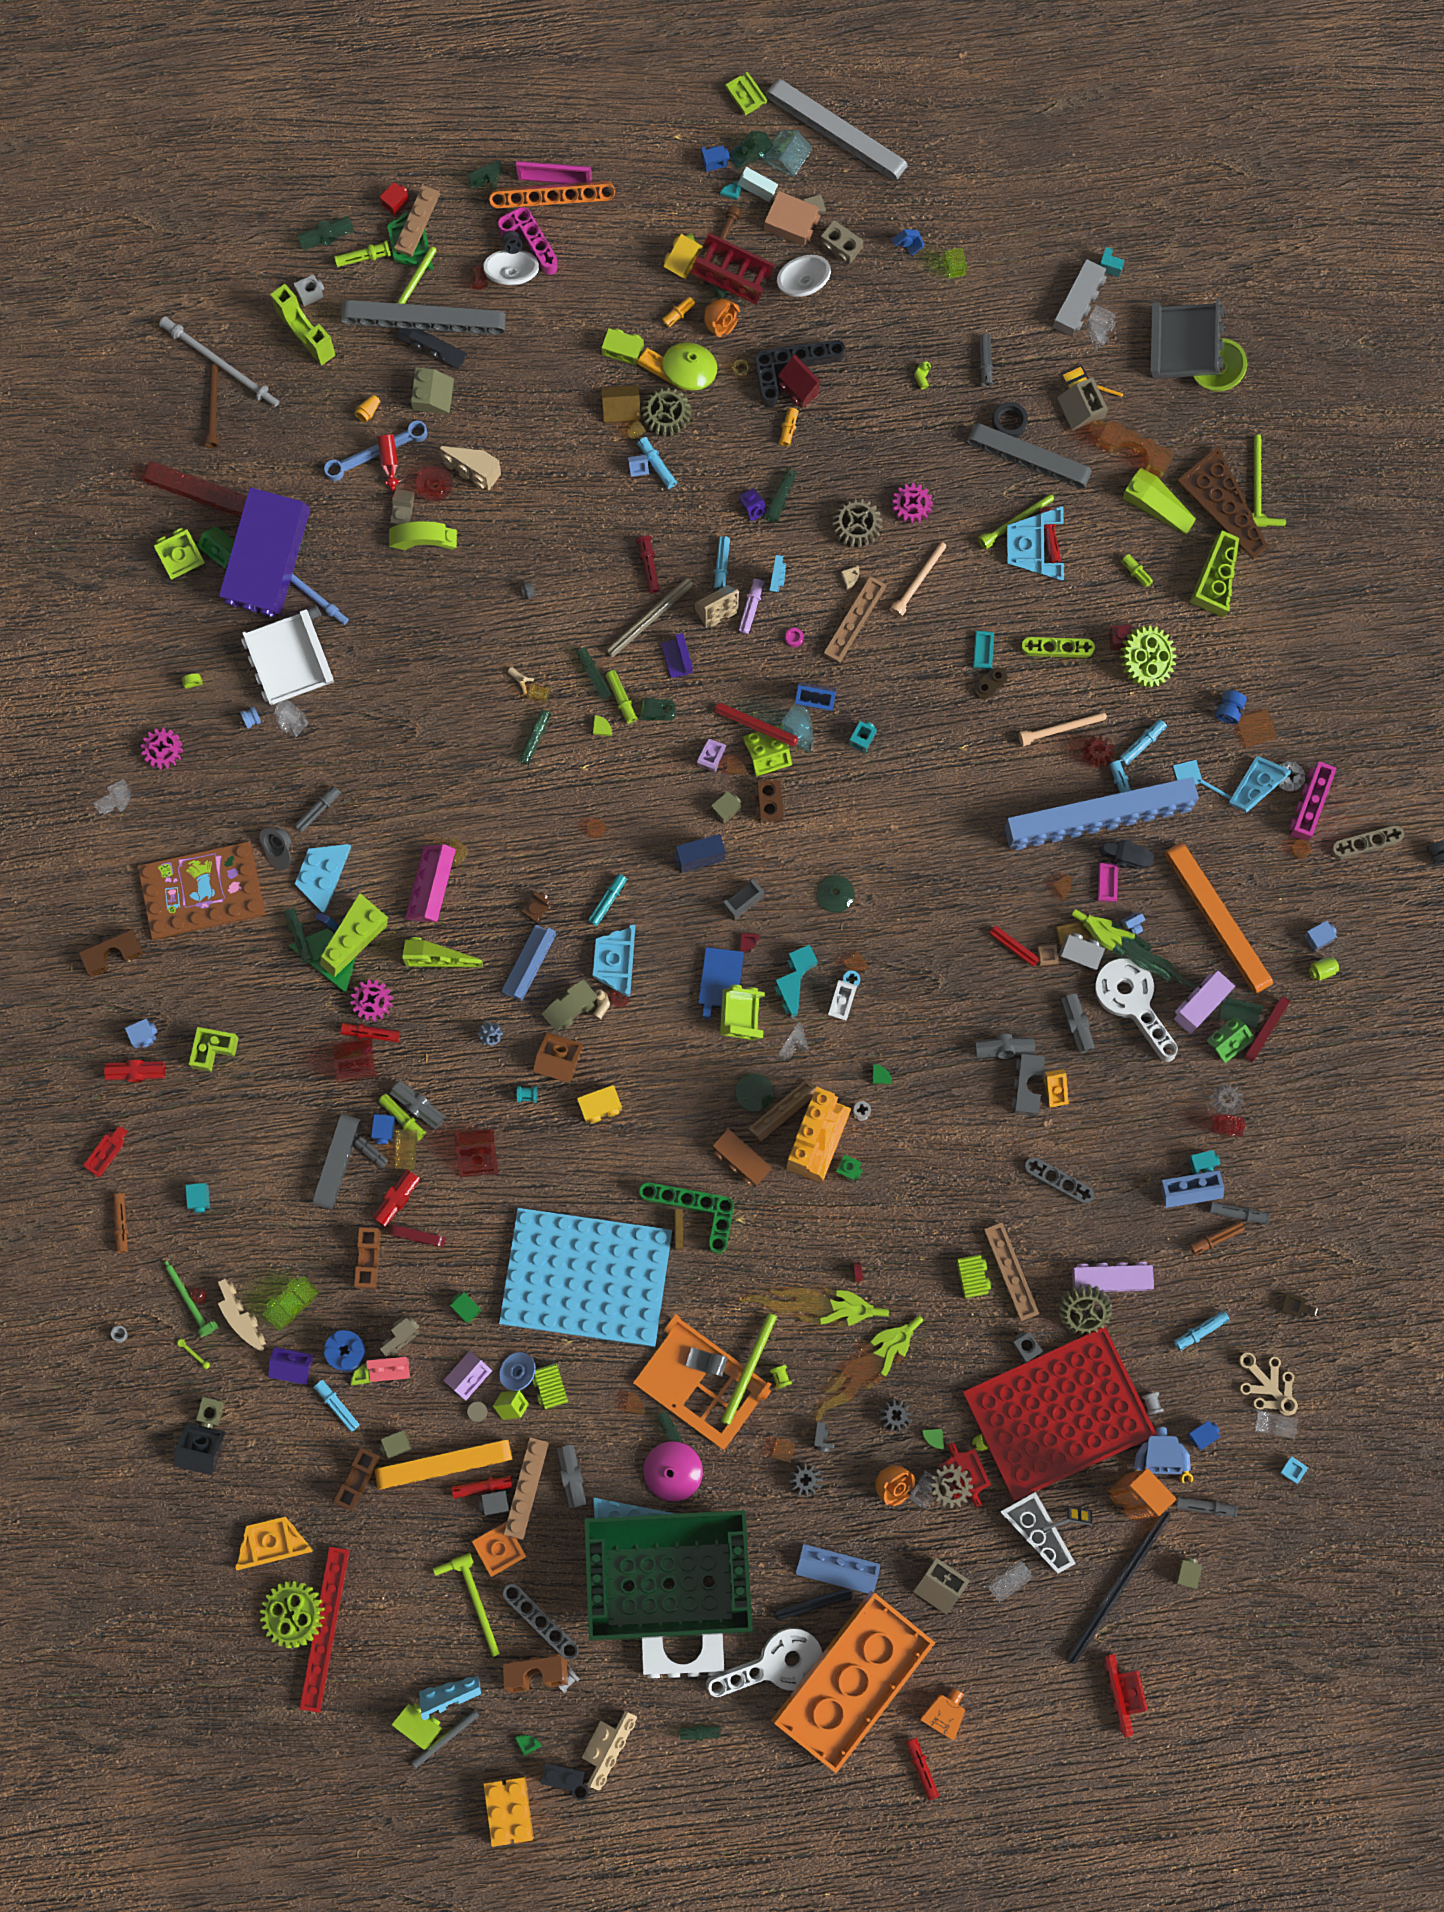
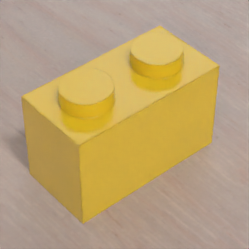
[663,234,703,279]
[577,1085,622,1124]

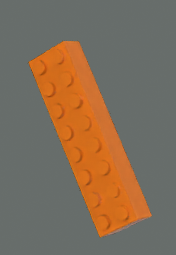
[1108,1468,1177,1521]

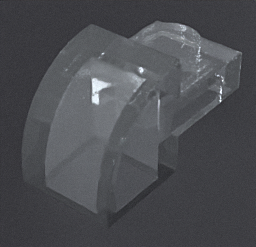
[93,779,131,814]
[1255,1411,1298,1439]

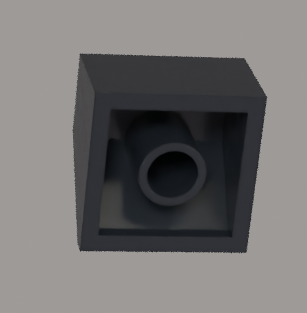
[174,1423,226,1475]

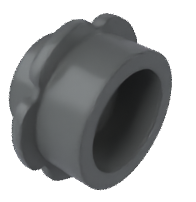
[521,581,536,600]

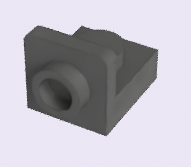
[814,1422,834,1452]

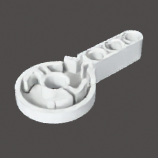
[1095,959,1178,1062]
[706,1628,822,1697]

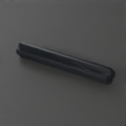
[775,1589,853,1620]

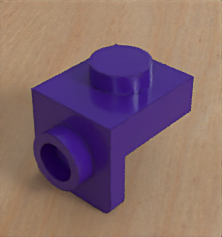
[738,488,767,521]

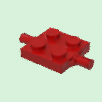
[938,1442,991,1508]

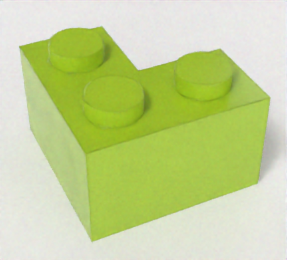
[189,1027,239,1072]

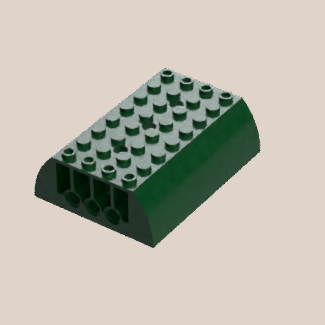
[585,1510,753,1641]

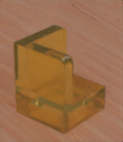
[449,837,469,867]

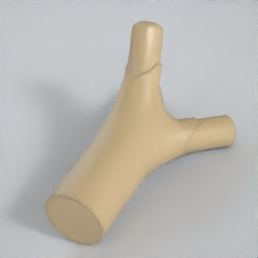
[507,667,534,695]

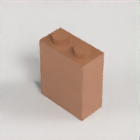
[764,191,821,246]

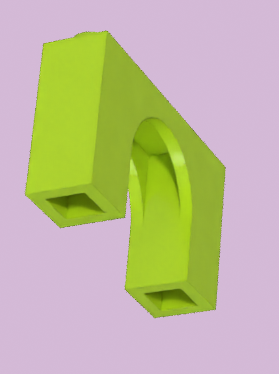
[270,284,336,366]

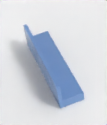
[502,925,556,1002]
[796,1544,881,1593]

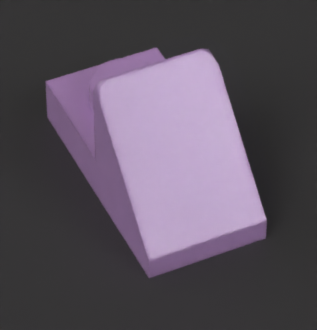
[697,739,726,773]

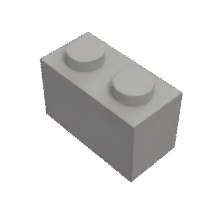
[1058,932,1105,970]

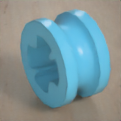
[843,970,860,987]

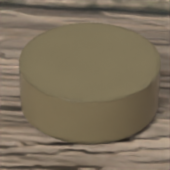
[467,1402,488,1422]

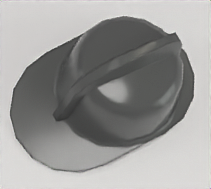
[260,827,291,870]

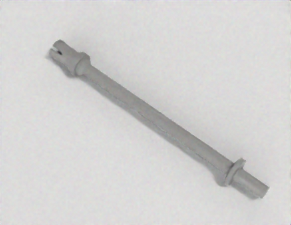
[159,316,280,407]

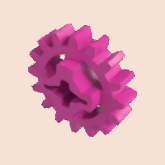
[892,483,933,524]
[141,728,183,770]
[351,979,393,1022]

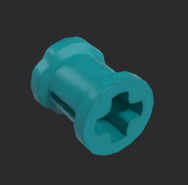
[517,1086,538,1103]

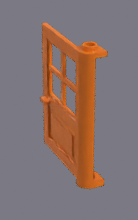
[633,1314,771,1450]

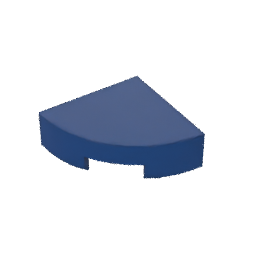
[315,913,340,932]

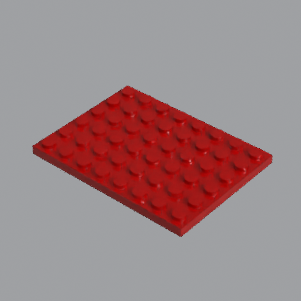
[963,1327,1157,1502]

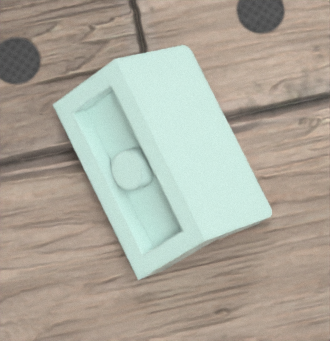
[737,167,778,202]

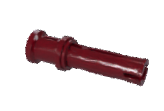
[635,535,660,593]

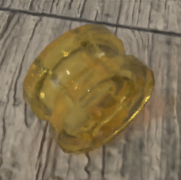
[733,359,749,378]

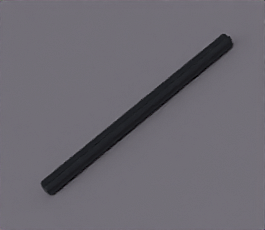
[1066,1510,1171,1664]

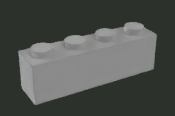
[1053,260,1107,337]

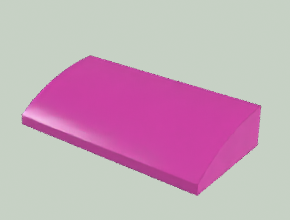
[516,161,592,184]
[405,844,456,922]

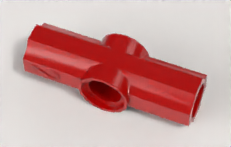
[104,1060,166,1082]
[373,1170,421,1227]

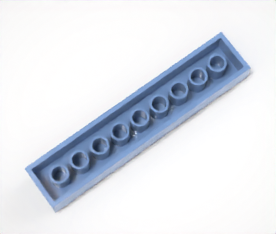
[1004,777,1199,850]

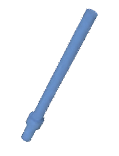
[291,573,349,625]

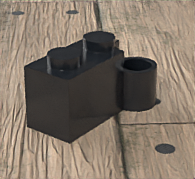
[540,1762,589,1800]

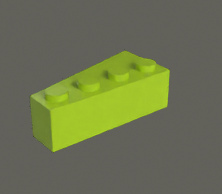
[320,893,388,977]

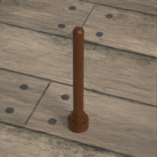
[699,205,742,286]
[204,363,219,448]

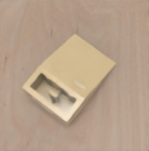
[440,446,501,491]
[695,585,739,627]

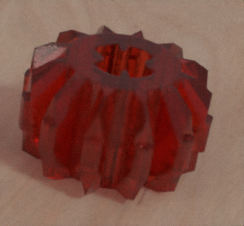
[1082,735,1115,768]
[1212,1114,1245,1137]

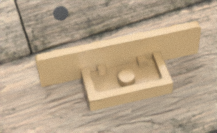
[582,1711,637,1790]

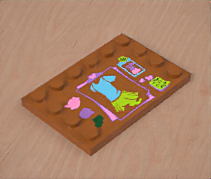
[138,842,266,940]

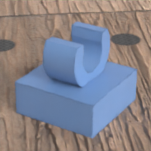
[628,454,649,477]
[1120,912,1145,934]

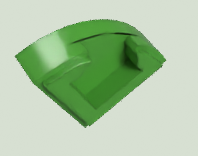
[922,1429,944,1449]

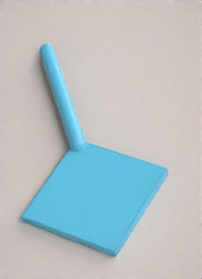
[1173,760,1232,800]

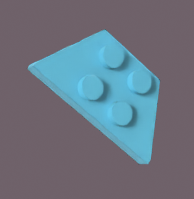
[295,844,351,914]
[593,925,635,997]

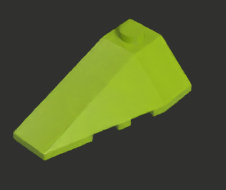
[1122,468,1196,535]

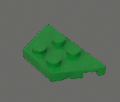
[387,211,434,271]
[289,928,356,993]

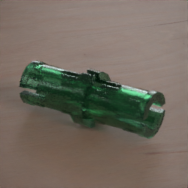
[680,1725,721,1741]

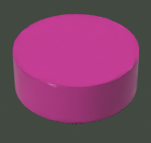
[785,628,804,648]

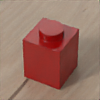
[380,182,409,216]

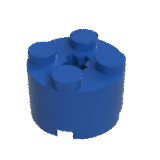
[324,1330,366,1372]

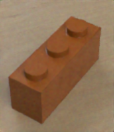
[713,1129,772,1187]

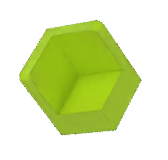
[493,1390,529,1420]

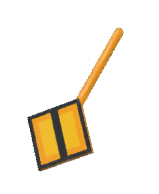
[1060,365,1123,397]

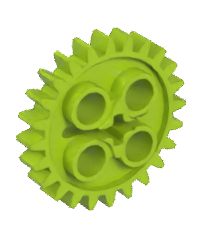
[1120,626,1177,687]
[260,1581,325,1648]

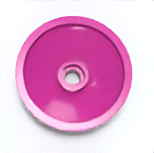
[644,1441,703,1501]

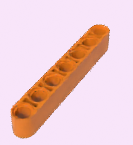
[489,181,615,208]

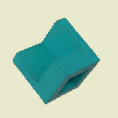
[1100,247,1124,278]

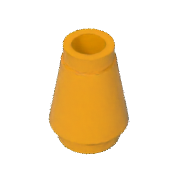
[355,395,380,422]

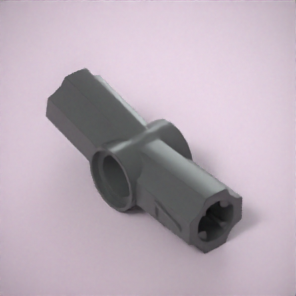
[975,1034,1035,1059]
[557,1445,586,1508]

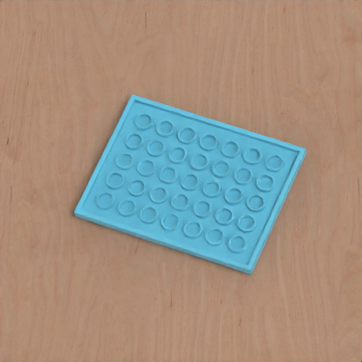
[499,1208,672,1347]

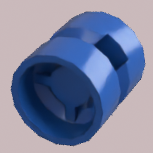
[1215,690,1247,724]

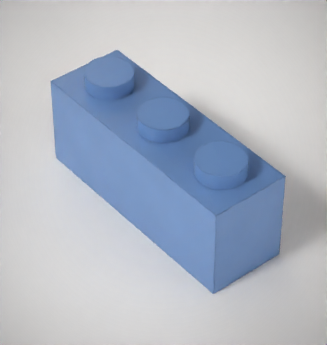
[1161,1170,1224,1208]

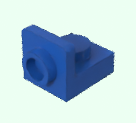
[892,229,925,255]

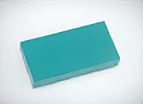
[973,631,994,670]

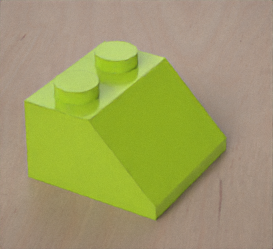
[392,1703,442,1750]

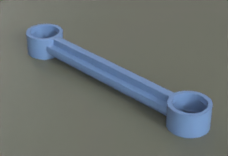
[324,421,428,481]

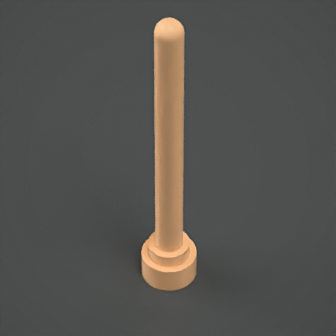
[890,542,946,617]
[1018,713,1107,746]

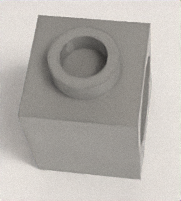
[294,274,324,306]

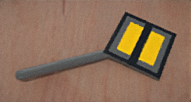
[1041,1506,1092,1531]

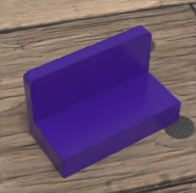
[662,633,693,678]
[268,1347,313,1385]

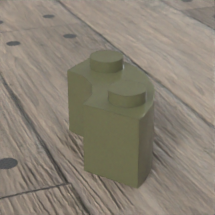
[542,980,598,1031]

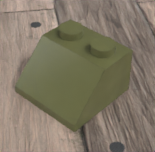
[411,367,454,414]

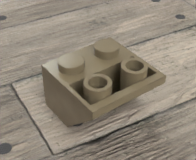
[1057,377,1108,431]
[913,1558,970,1615]

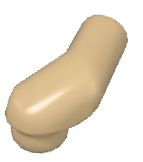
[593,989,610,1019]

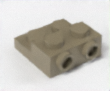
[380,1316,420,1358]

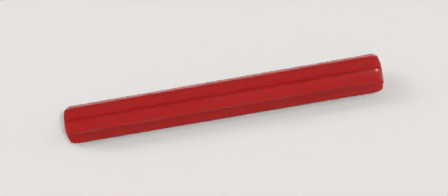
[715,703,799,747]

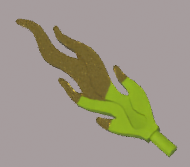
[742,1288,889,1327]

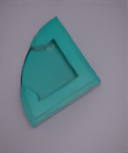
[720,181,742,201]

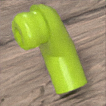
[914,361,931,390]

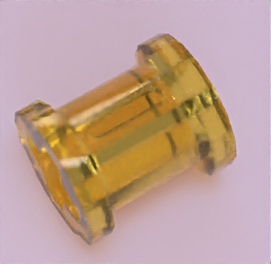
[528,683,550,703]

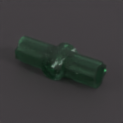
[297,216,354,251]

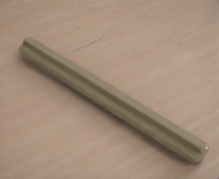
[606,578,693,657]

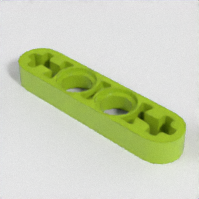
[1021,637,1095,658]

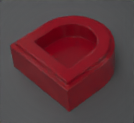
[852,1262,863,1283]

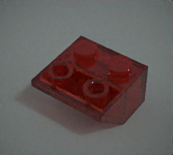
[334,1039,378,1083]

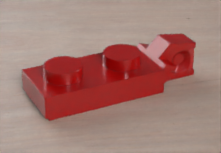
[83,1126,128,1178]

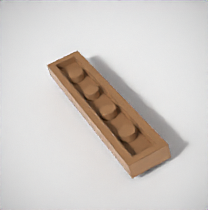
[823,576,887,664]
[984,1222,1039,1322]
[503,1437,549,1540]

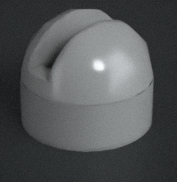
[111,1326,128,1343]

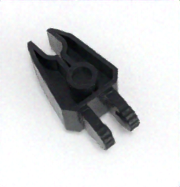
[1099,839,1154,870]

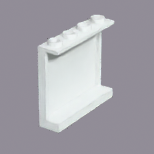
[241,609,334,705]

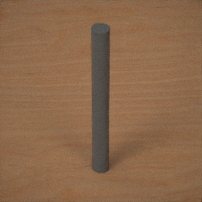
[411,1709,480,1768]

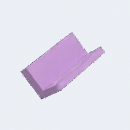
[444,1351,492,1400]

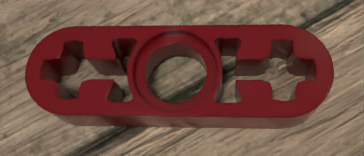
[389,1225,446,1248]

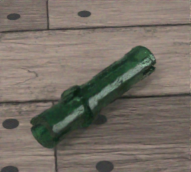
[518,709,552,765]
[284,908,313,963]

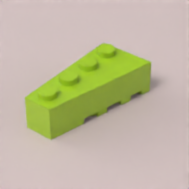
[1189,531,1239,617]

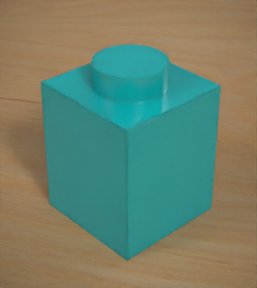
[186,1183,210,1213]

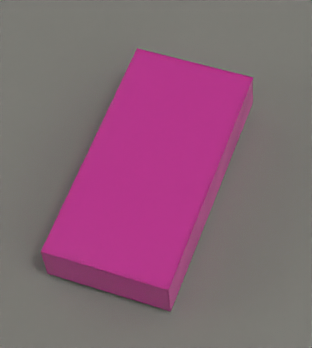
[1097,863,1118,902]

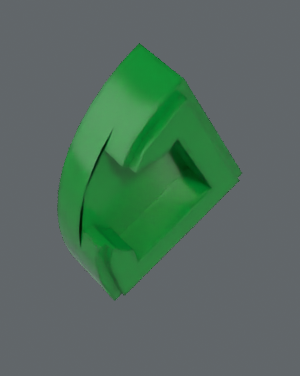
[872,1064,892,1085]
[515,1735,542,1756]

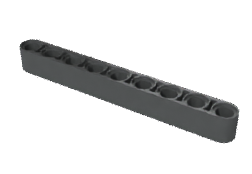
[341,300,506,335]

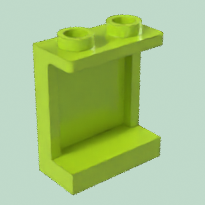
[720,985,765,1040]

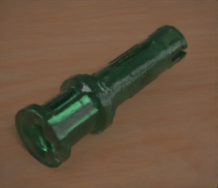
[763,468,797,523]

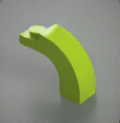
[389,522,457,550]

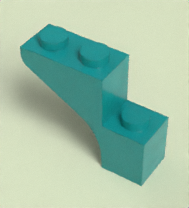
[774,945,818,1018]

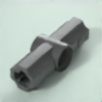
[1060,993,1095,1054]
[390,1081,446,1130]

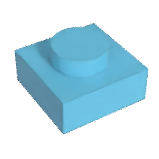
[1280,1456,1308,1484]

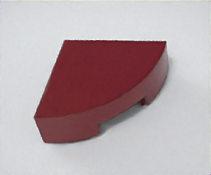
[740,933,760,952]

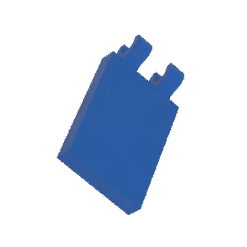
[699,947,744,1019]

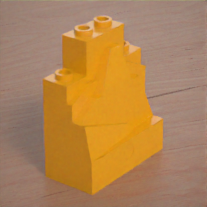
[786,1087,851,1183]

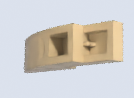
[218,1279,266,1351]

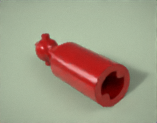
[377,434,400,491]

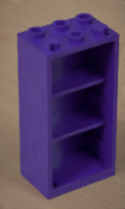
[219,487,311,618]

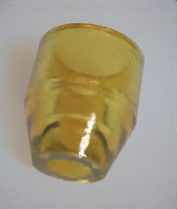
[626,420,646,439]

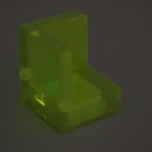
[943,248,968,279]

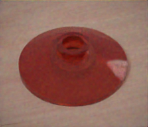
[416,466,453,501]

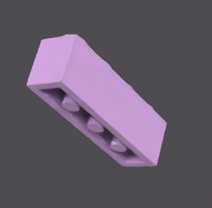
[1072,1262,1154,1292]

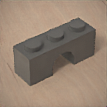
[1011,1054,1045,1117]

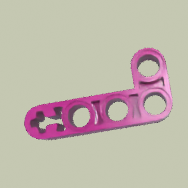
[498,207,558,275]

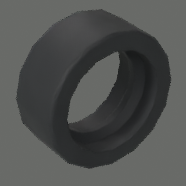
[992,402,1028,438]

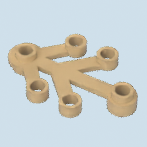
[1239,1352,1298,1416]

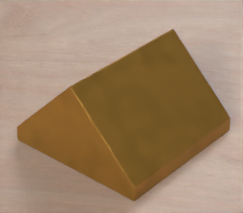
[602,385,641,424]

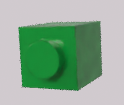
[450,1292,482,1324]

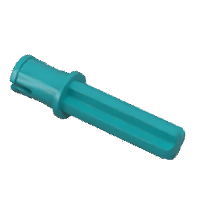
[588,873,628,926]

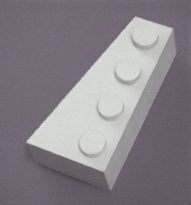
[1001,1492,1075,1573]

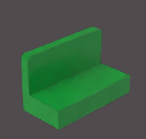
[197,526,235,569]

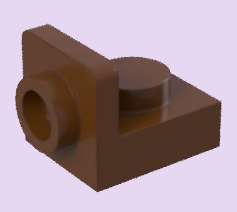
[522,891,551,923]

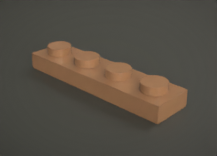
[394,185,440,257]
[748,1079,817,1141]

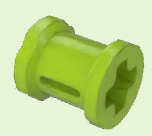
[770,1365,792,1389]

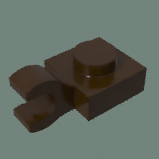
[1281,1292,1318,1318]

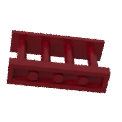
[690,233,775,305]

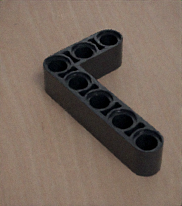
[756,340,845,407]

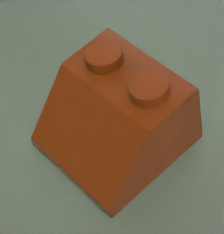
[533,1033,583,1083]

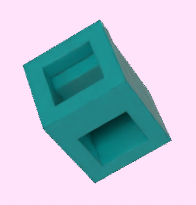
[849,721,877,754]
[1188,1150,1220,1175]

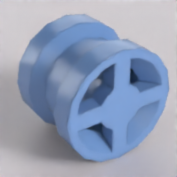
[240,706,262,729]

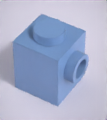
[125,1019,158,1048]

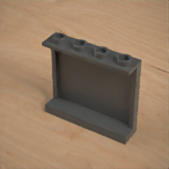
[1151,298,1224,379]

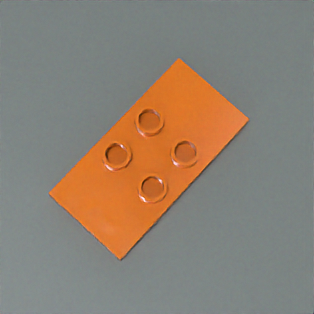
[771,1591,935,1773]

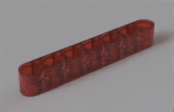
[142,461,247,517]

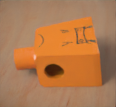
[919,1688,966,1741]

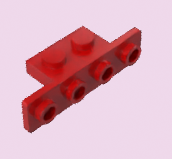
[1104,1654,1148,1738]

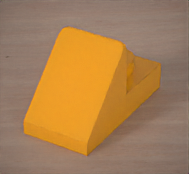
[1044,1069,1069,1108]

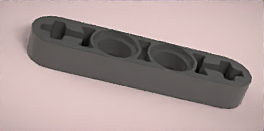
[1024,1157,1094,1204]

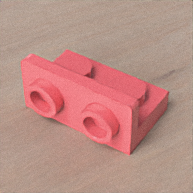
[367,1357,410,1382]

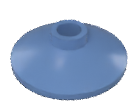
[500,1352,536,1391]

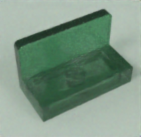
[1218,997,1263,1028]

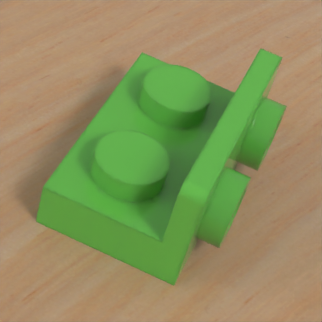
[1207,1017,1255,1063]

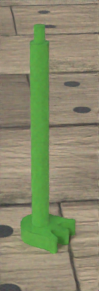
[164,1261,219,1337]

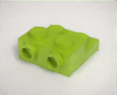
[154,528,205,580]

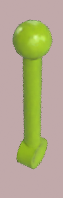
[177,1339,210,1369]

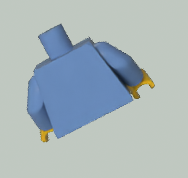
[1134,1427,1193,1484]

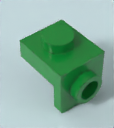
[837,1155,863,1183]

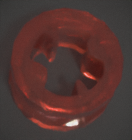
[611,991,629,1008]

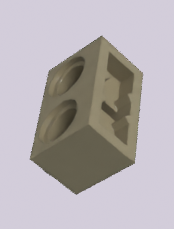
[820,220,863,264]

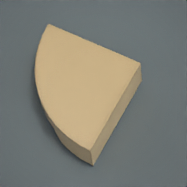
[841,566,859,590]

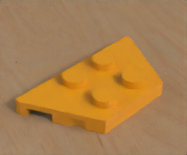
[236,1517,313,1571]

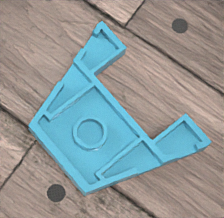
[1007,507,1064,580]

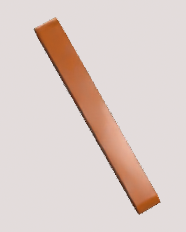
[1164,842,1273,994]

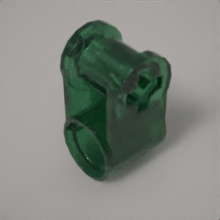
[640,698,677,721]

